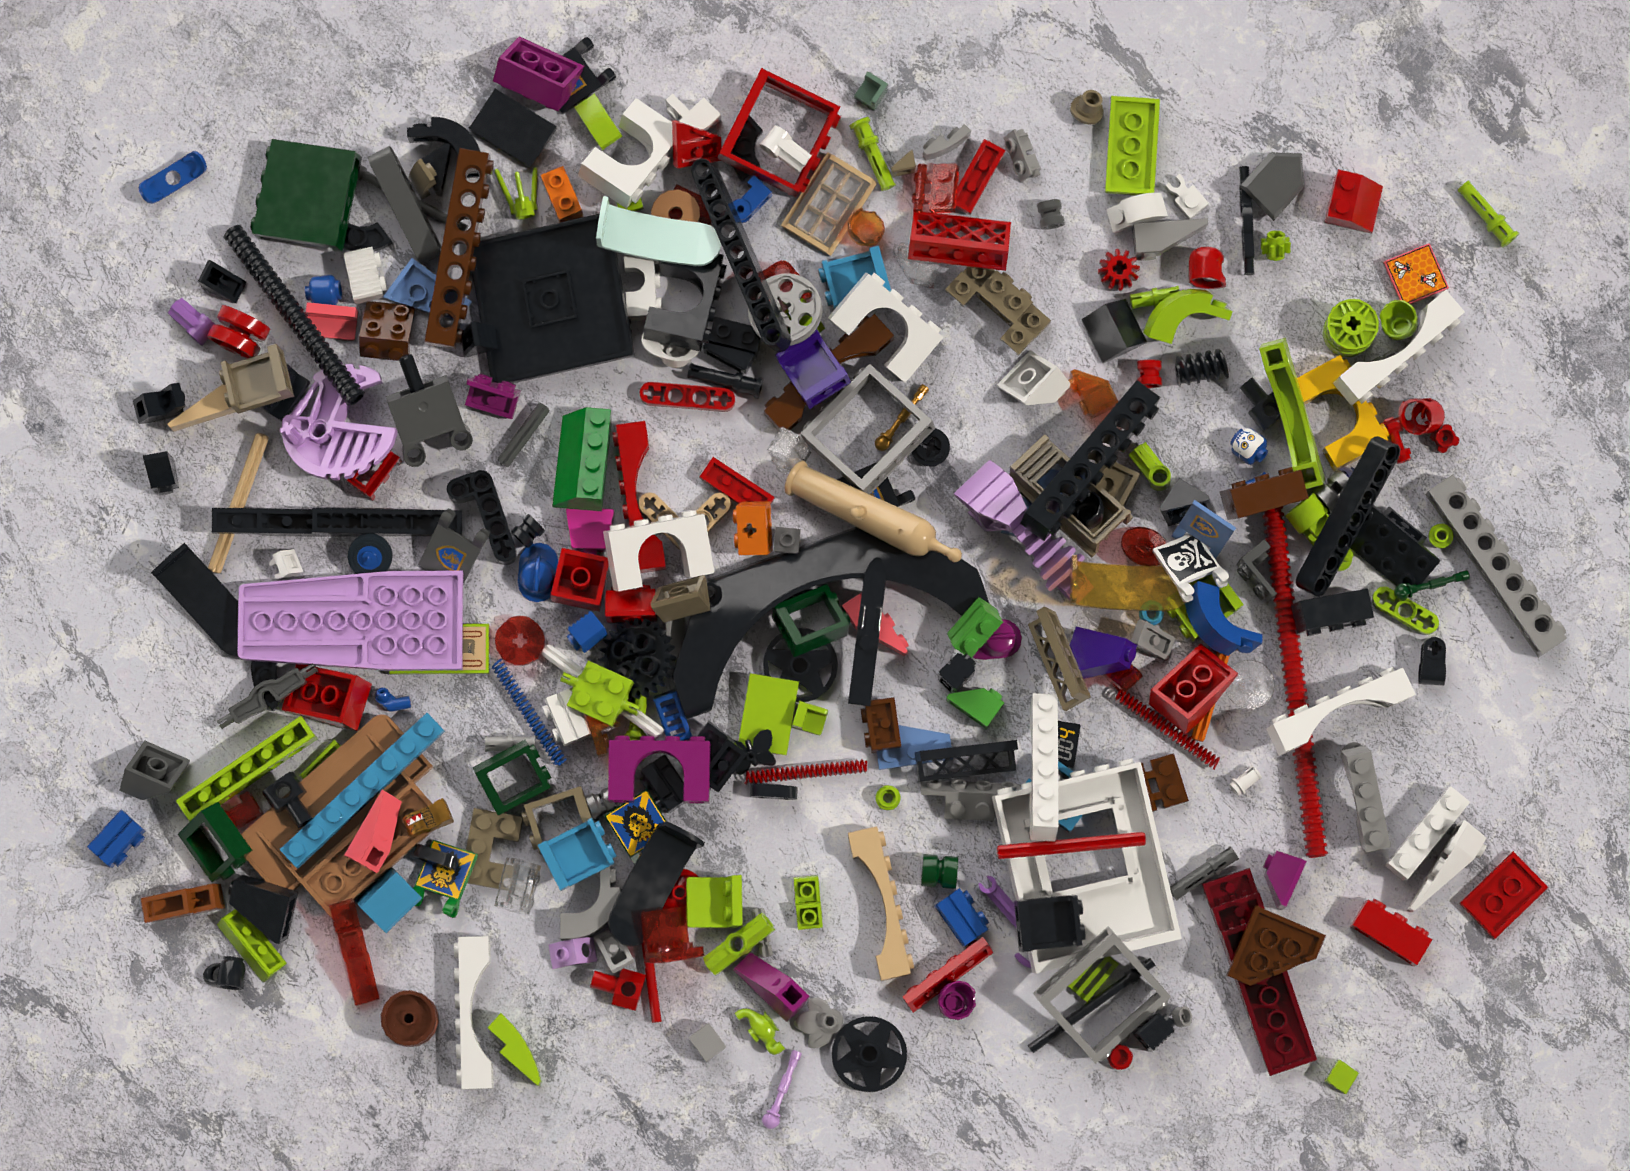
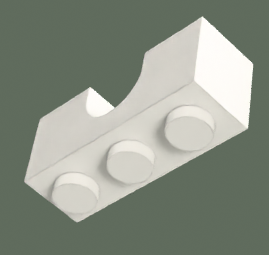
[624,254,662,321]

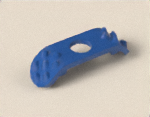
[138,151,207,204]

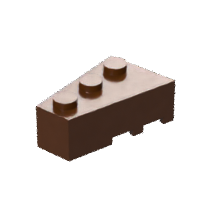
[1219,467,1309,520]

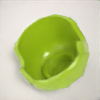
[1379,300,1418,340]

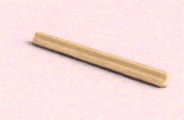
[208,433,269,574]

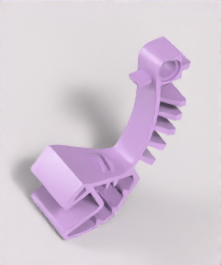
[954,460,1093,604]

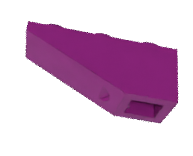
[733,952,810,1022]

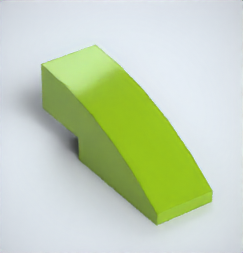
[488,1013,542,1086]

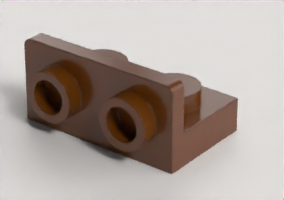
[860,697,901,754]

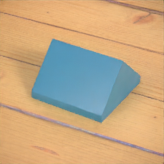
[355,867,422,933]

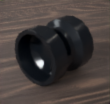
[511,514,545,548]

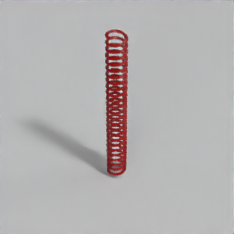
[1115,687,1220,770]
[744,759,867,785]

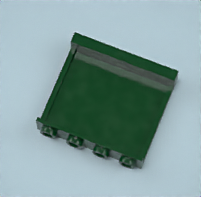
[251,139,362,252]

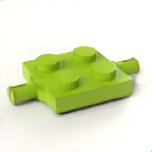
[560,660,641,727]

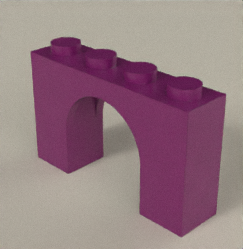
[608,736,710,804]

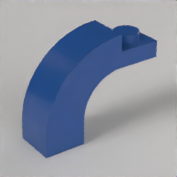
[1185,581,1263,656]

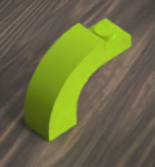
[1143,289,1233,344]

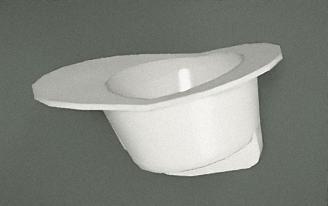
[641,333,699,368]

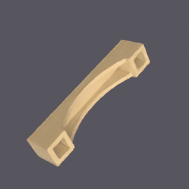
[848,826,914,981]

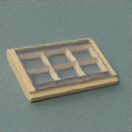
[781,152,877,256]

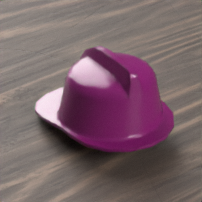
[973,619,1022,660]

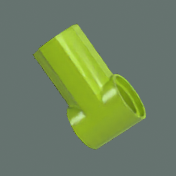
[1128,442,1171,491]

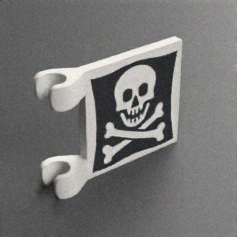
[1152,534,1229,603]

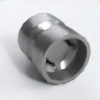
[1311,470,1349,515]

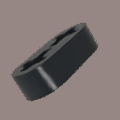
[750,784,798,800]
[412,844,460,872]

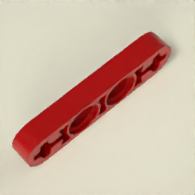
[639,382,735,412]

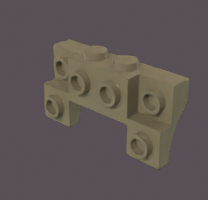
[945,266,1051,356]

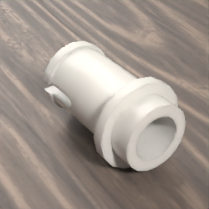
[1229,766,1262,796]

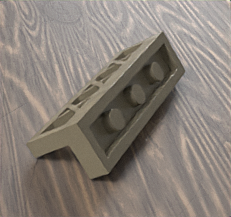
[1028,606,1091,711]

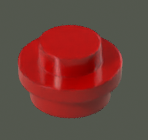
[1107,1045,1133,1070]

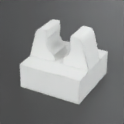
[269,549,303,579]

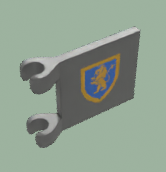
[418,508,490,585]

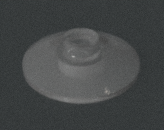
[1226,660,1275,710]

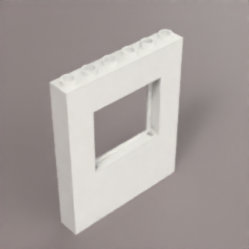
[992,758,1182,974]

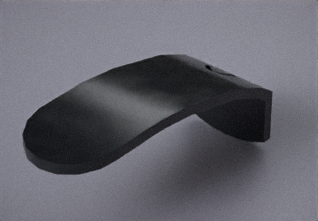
[151,543,239,657]
[608,821,705,947]

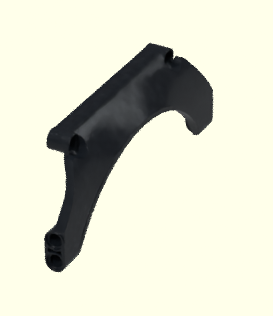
[671,527,990,719]

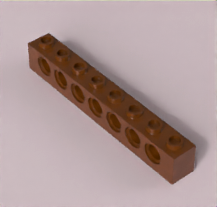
[424,148,494,350]

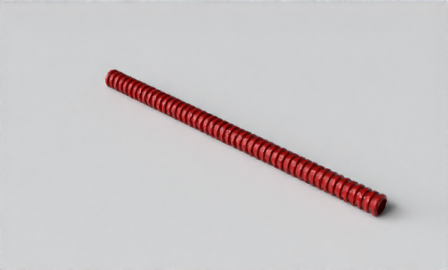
[1262,506,1328,858]

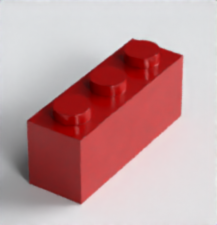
[1350,899,1433,966]

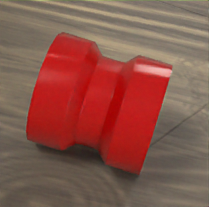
[1137,360,1162,388]

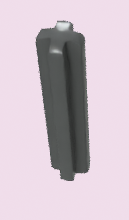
[498,403,549,467]

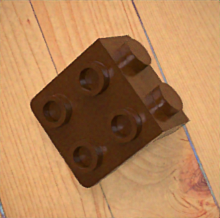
[359,301,415,361]

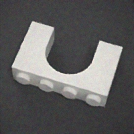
[578,98,673,209]
[828,273,943,383]
[603,510,714,591]

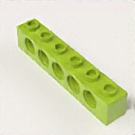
[176,716,318,821]

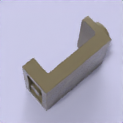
[219,344,294,414]

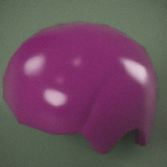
[938,981,976,1020]

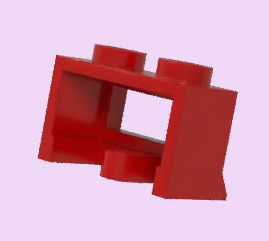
[347,451,402,501]

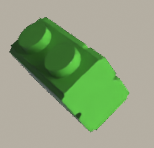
[947,597,1003,658]

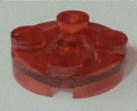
[495,616,545,666]

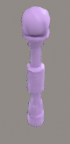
[762,1050,802,1129]

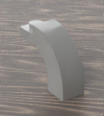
[560,866,621,940]

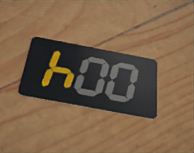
[1058,721,1081,768]

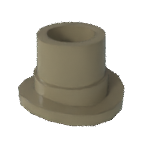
[1070,90,1104,125]

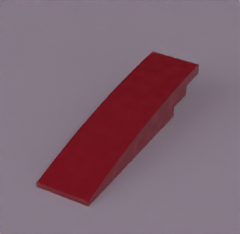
[1202,868,1317,1076]

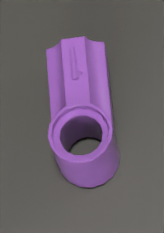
[168,297,215,346]

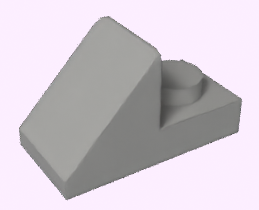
[1131,619,1176,661]
[594,929,635,974]

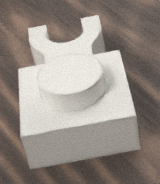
[1165,174,1209,220]

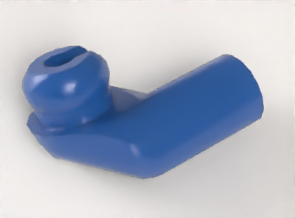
[375,687,411,712]

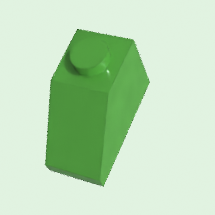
[946,688,1004,729]

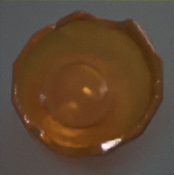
[847,208,885,247]

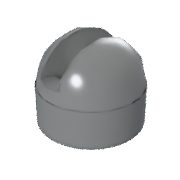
[1170,1006,1192,1027]

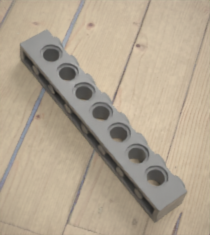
[1425,475,1567,658]

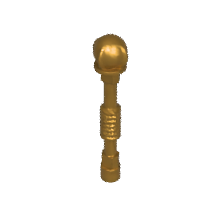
[875,384,929,451]

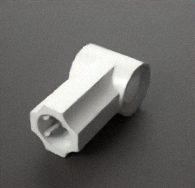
[760,125,812,173]

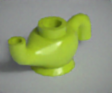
[734,1008,785,1055]

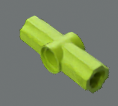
[703,913,775,975]

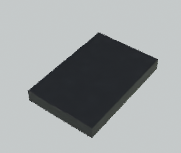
[469,88,557,169]

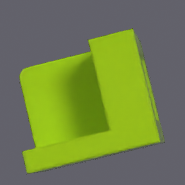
[792,701,828,735]

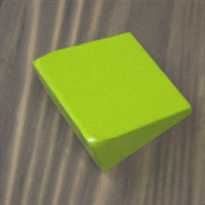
[1325,1059,1359,1094]

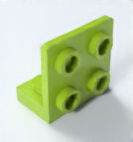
[686,875,743,928]

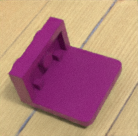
[465,374,521,419]

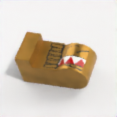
[403,798,454,838]

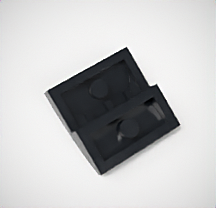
[697,720,748,793]

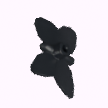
[734,729,776,775]

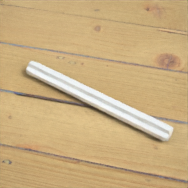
[541,644,664,739]

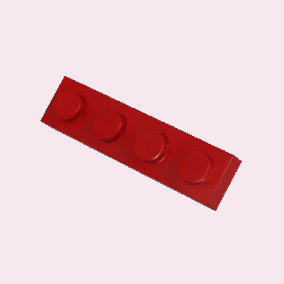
[902,936,993,1013]

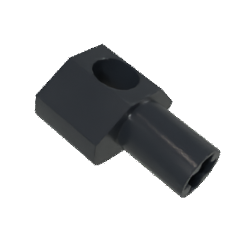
[1240,377,1281,432]
[262,772,313,828]

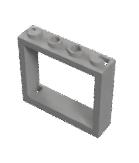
[800,364,935,494]
[1033,926,1171,1064]

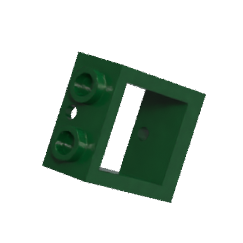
[772,584,851,657]
[472,739,552,816]
[178,802,252,883]

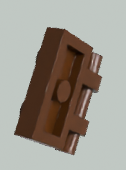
[1141,753,1189,812]

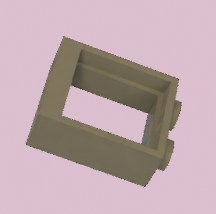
[521,786,592,854]

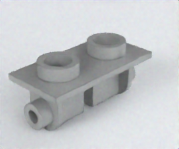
[1004,129,1041,183]

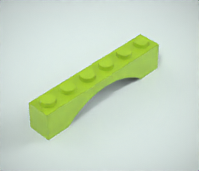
[1259,337,1326,489]

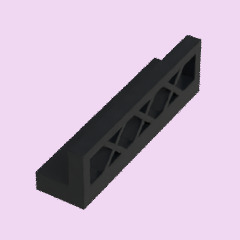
[915,740,1018,782]

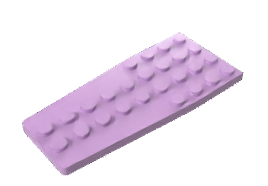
[238,571,464,671]

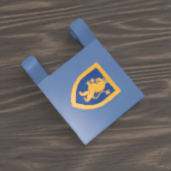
[1171,500,1236,559]

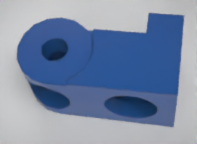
[733,175,772,223]

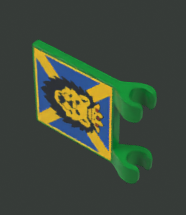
[413,840,478,918]

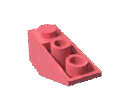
[842,593,909,656]
[344,790,402,873]

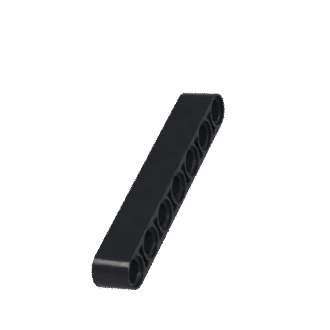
[1296,436,1400,597]

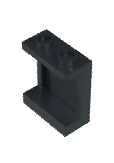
[1014,895,1086,952]

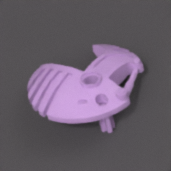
[280,364,398,480]

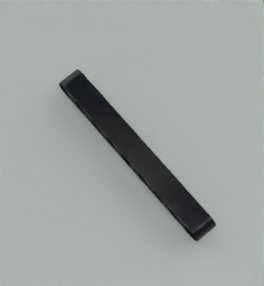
[691,158,791,352]

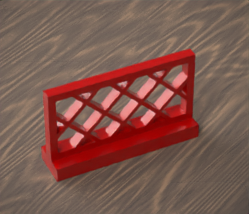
[908,211,1011,271]

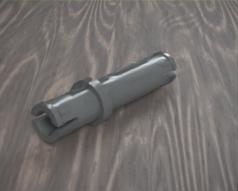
[1170,846,1239,901]

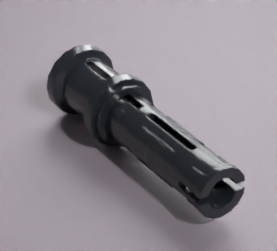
[687,363,763,399]

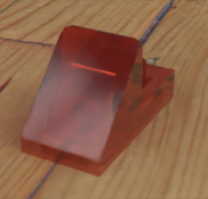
[1103,664,1143,693]

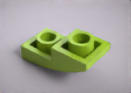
[575,93,623,150]
[793,875,823,930]

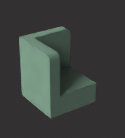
[854,71,888,111]

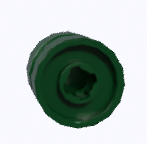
[921,854,958,889]

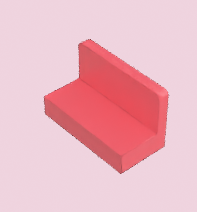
[306,302,358,341]

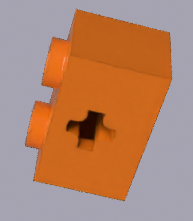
[541,166,584,223]
[733,502,773,555]

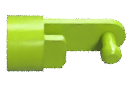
[1285,493,1353,572]

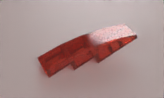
[328,898,380,1006]

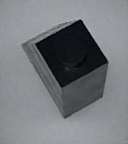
[228,875,298,944]

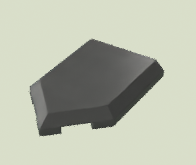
[1240,152,1304,221]

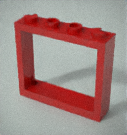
[717,68,842,198]

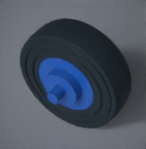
[347,534,393,574]

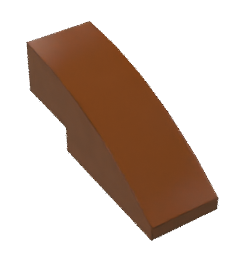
[141,883,225,923]

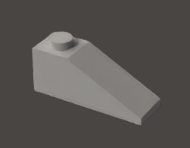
[1132,218,1208,261]

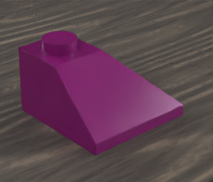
[1263,851,1307,910]

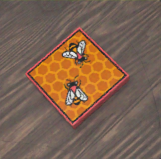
[1383,244,1449,304]

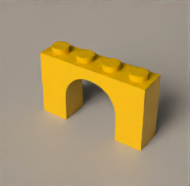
[1297,355,1389,472]

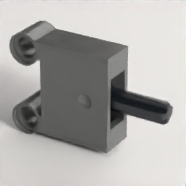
[385,354,473,467]

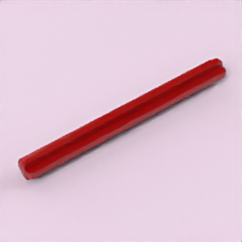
[997,832,1146,859]

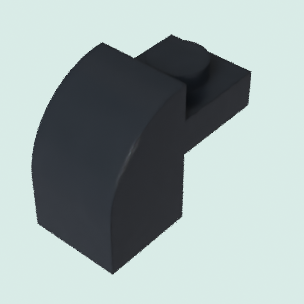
[133,383,186,424]

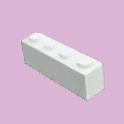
[1385,786,1470,881]

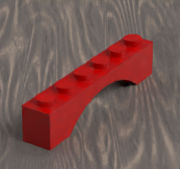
[612,421,666,573]

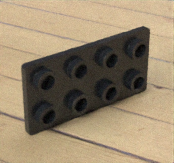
[1350,505,1440,586]

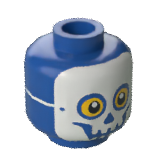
[1230,428,1268,465]

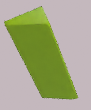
[217,909,287,982]

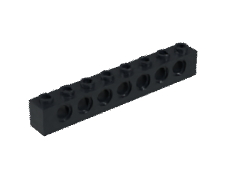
[1020,380,1161,541]

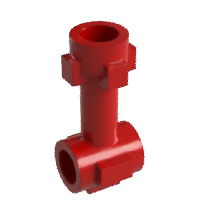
[1380,417,1412,464]

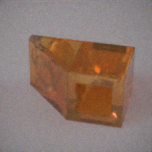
[1068,369,1119,419]

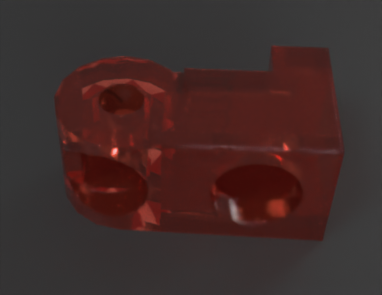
[224,791,264,829]

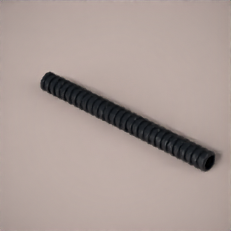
[223,225,365,405]

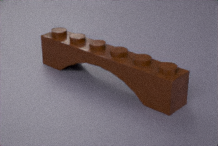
[764,314,894,437]

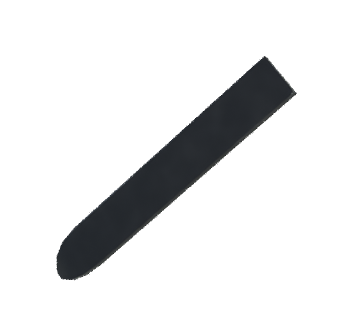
[848,557,886,706]

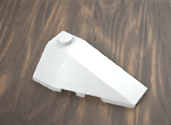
[1407,820,1487,912]

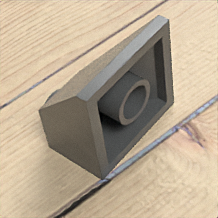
[119,741,190,800]

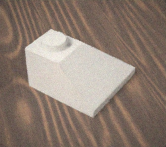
[997,350,1072,405]

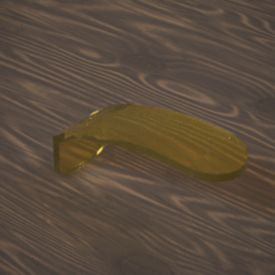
[1070,555,1191,611]

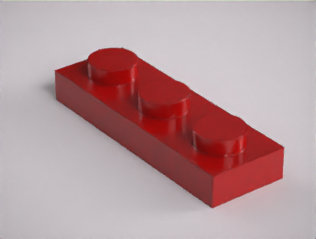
[949,139,1006,215]
[699,457,775,504]

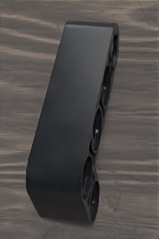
[446,470,517,565]

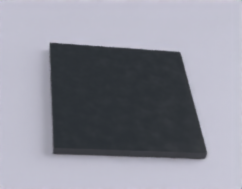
[472,213,635,383]

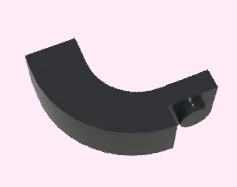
[407,117,481,178]

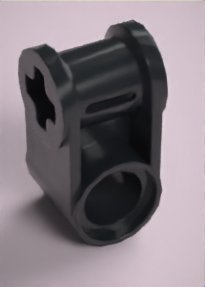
[1418,637,1446,686]

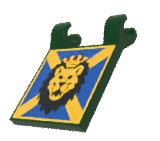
[604,789,666,864]

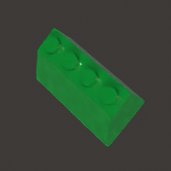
[552,407,612,511]

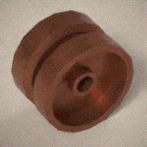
[381,990,439,1047]

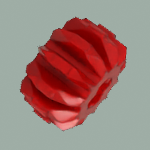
[1098,249,1140,291]

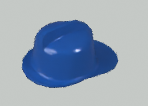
[518,543,558,602]

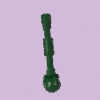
[1394,570,1470,601]

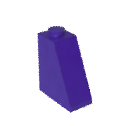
[1060,626,1137,679]

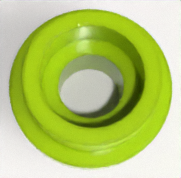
[1428,524,1454,549]
[876,785,901,811]

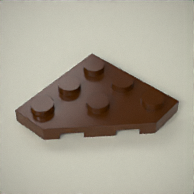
[1226,905,1326,986]

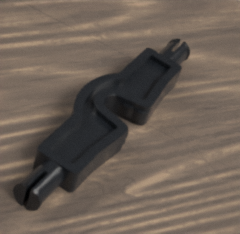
[1239,166,1255,276]

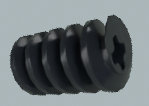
[1175,349,1229,387]

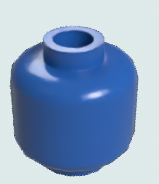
[305,275,342,305]

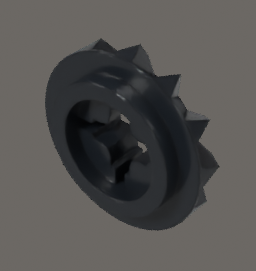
[911,428,950,467]

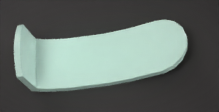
[596,196,721,266]

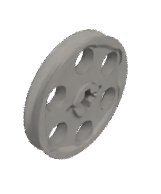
[748,273,823,346]

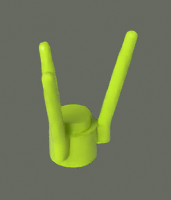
[494,167,538,219]

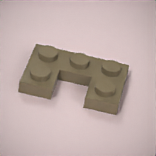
[466,808,523,891]

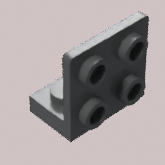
[1236,539,1277,603]

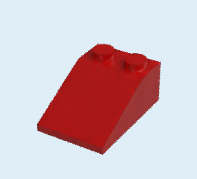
[1149,643,1238,734]
[281,664,372,731]

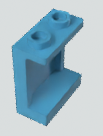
[818,246,891,310]
[537,818,617,891]

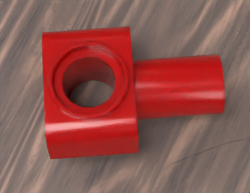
[590,968,646,1011]

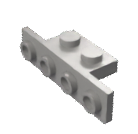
[921,779,1021,821]

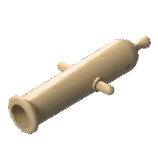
[785,460,962,562]

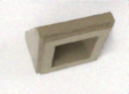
[891,150,916,177]

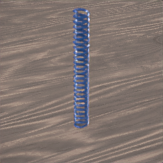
[491,659,567,766]

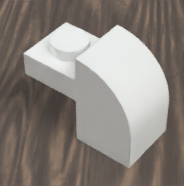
[666,93,721,132]
[1106,193,1168,233]

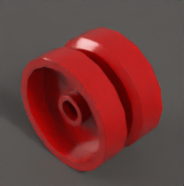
[207,305,271,359]

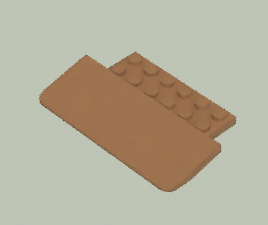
[241,715,434,919]

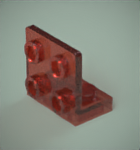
[641,906,704,963]

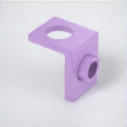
[549,937,597,969]

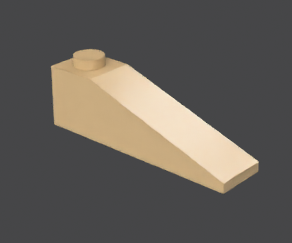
[167,384,236,432]

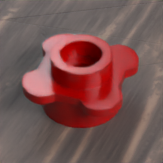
[1430,424,1460,453]

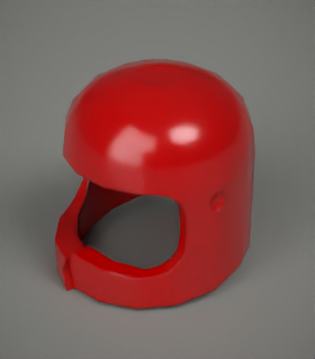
[1189,247,1226,289]
[1398,398,1445,435]

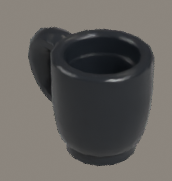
[203,956,246,990]

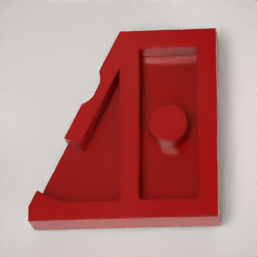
[672,120,722,168]

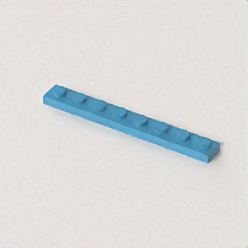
[279,712,445,869]

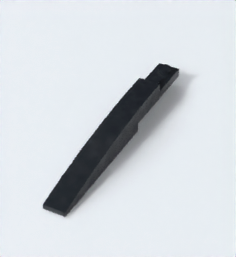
[212,508,462,537]

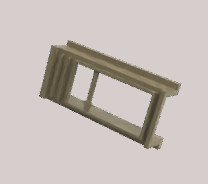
[1009,434,1133,558]

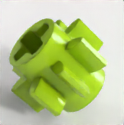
[1261,231,1291,261]

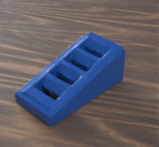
[652,689,693,741]

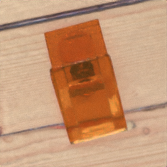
[586,715,620,758]

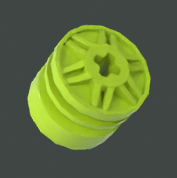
[1322,299,1379,357]

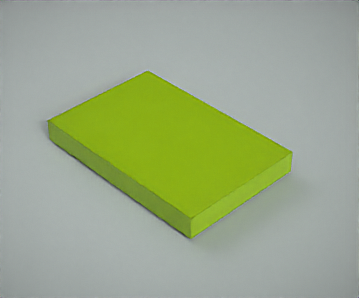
[738,673,799,755]

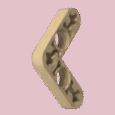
[638,492,731,549]

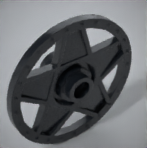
[763,628,838,702]
[832,1016,907,1092]

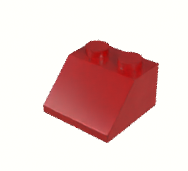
[1324,169,1383,234]
[551,548,609,612]
[605,585,657,623]

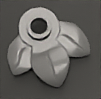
[794,998,844,1048]

